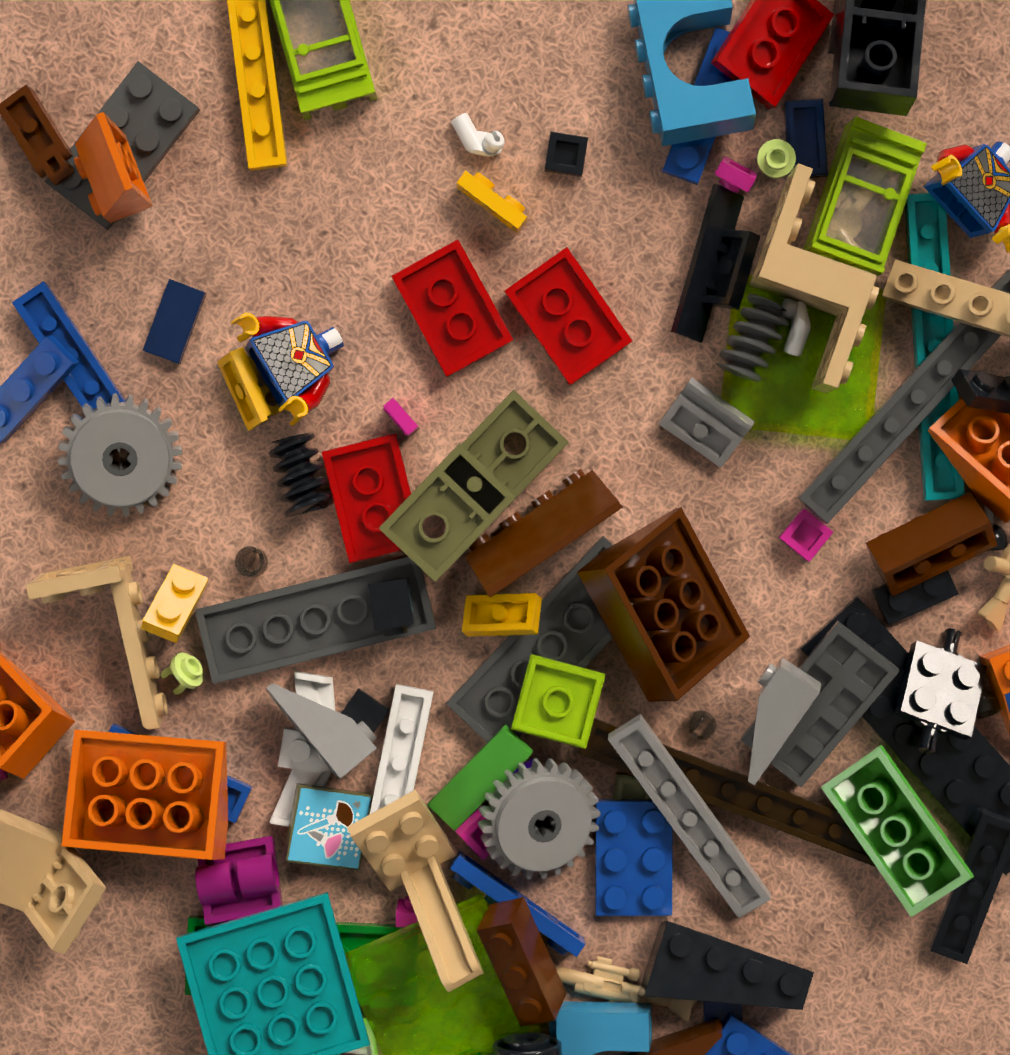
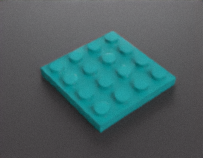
[176,892,370,1055]

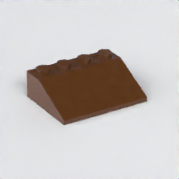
[465,469,623,597]
[577,507,750,702]

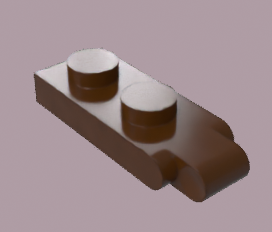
[0,84,75,186]

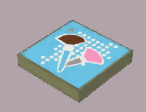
[283,783,373,871]

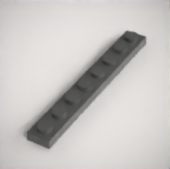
[797,269,1010,524]

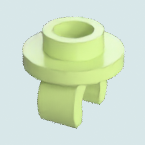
[757,139,796,178]
[160,652,203,695]

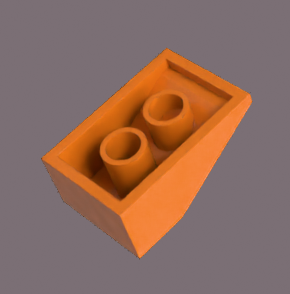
[74,112,153,223]
[928,398,1010,523]
[0,652,75,779]

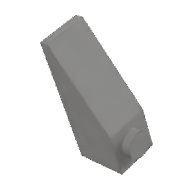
[748,657,821,786]
[266,683,377,780]

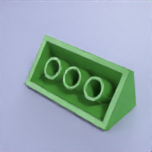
[821,745,974,917]

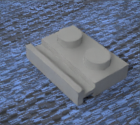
[659,378,755,468]

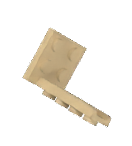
[882,259,1010,337]
[26,555,168,730]
[347,789,483,992]

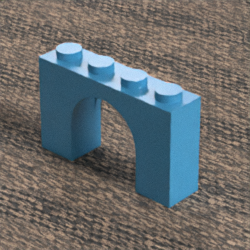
[627,0,756,146]
[549,1001,652,1055]

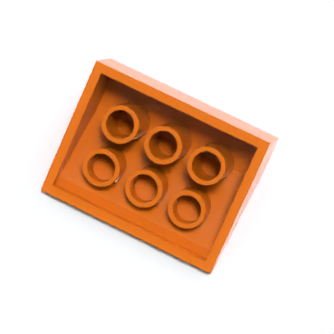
[61,729,228,860]

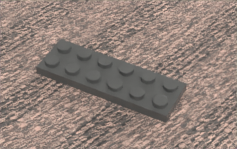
[446,536,613,742]
[195,557,437,684]

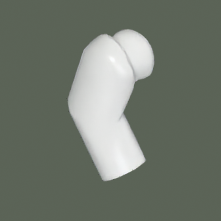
[451,113,505,157]
[781,298,811,356]

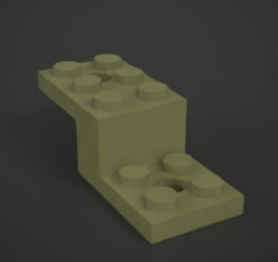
[379,390,569,582]

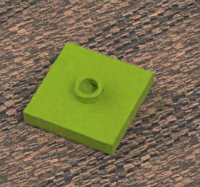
[511,654,606,749]

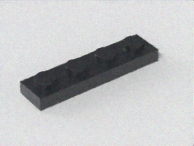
[930,808,1010,964]

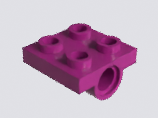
[195,836,283,927]

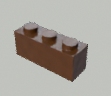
[866,492,998,597]
[477,897,566,1027]

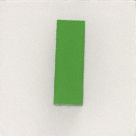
[427,724,533,831]

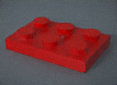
[711,0,834,109]
[391,239,514,378]
[504,247,633,386]
[322,433,411,563]

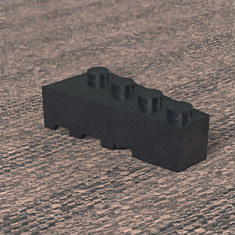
[637,921,814,1010]

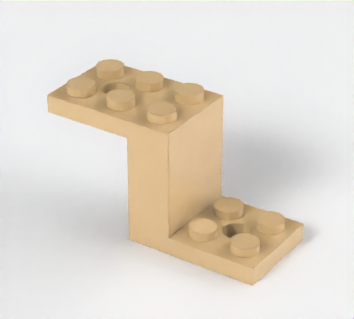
[749,163,879,393]
[0,809,107,954]

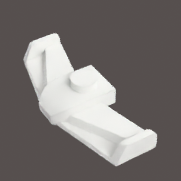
[269,671,335,827]

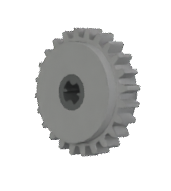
[58,393,182,516]
[478,758,600,879]

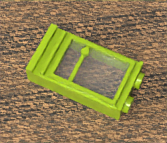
[270,0,378,120]
[803,116,927,277]

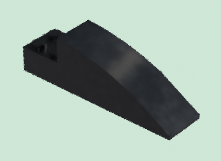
[828,0,926,116]

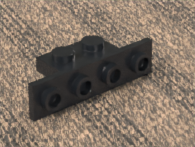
[671,184,760,343]

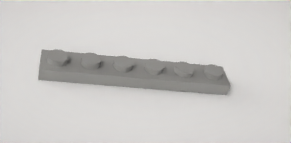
[608,714,771,918]

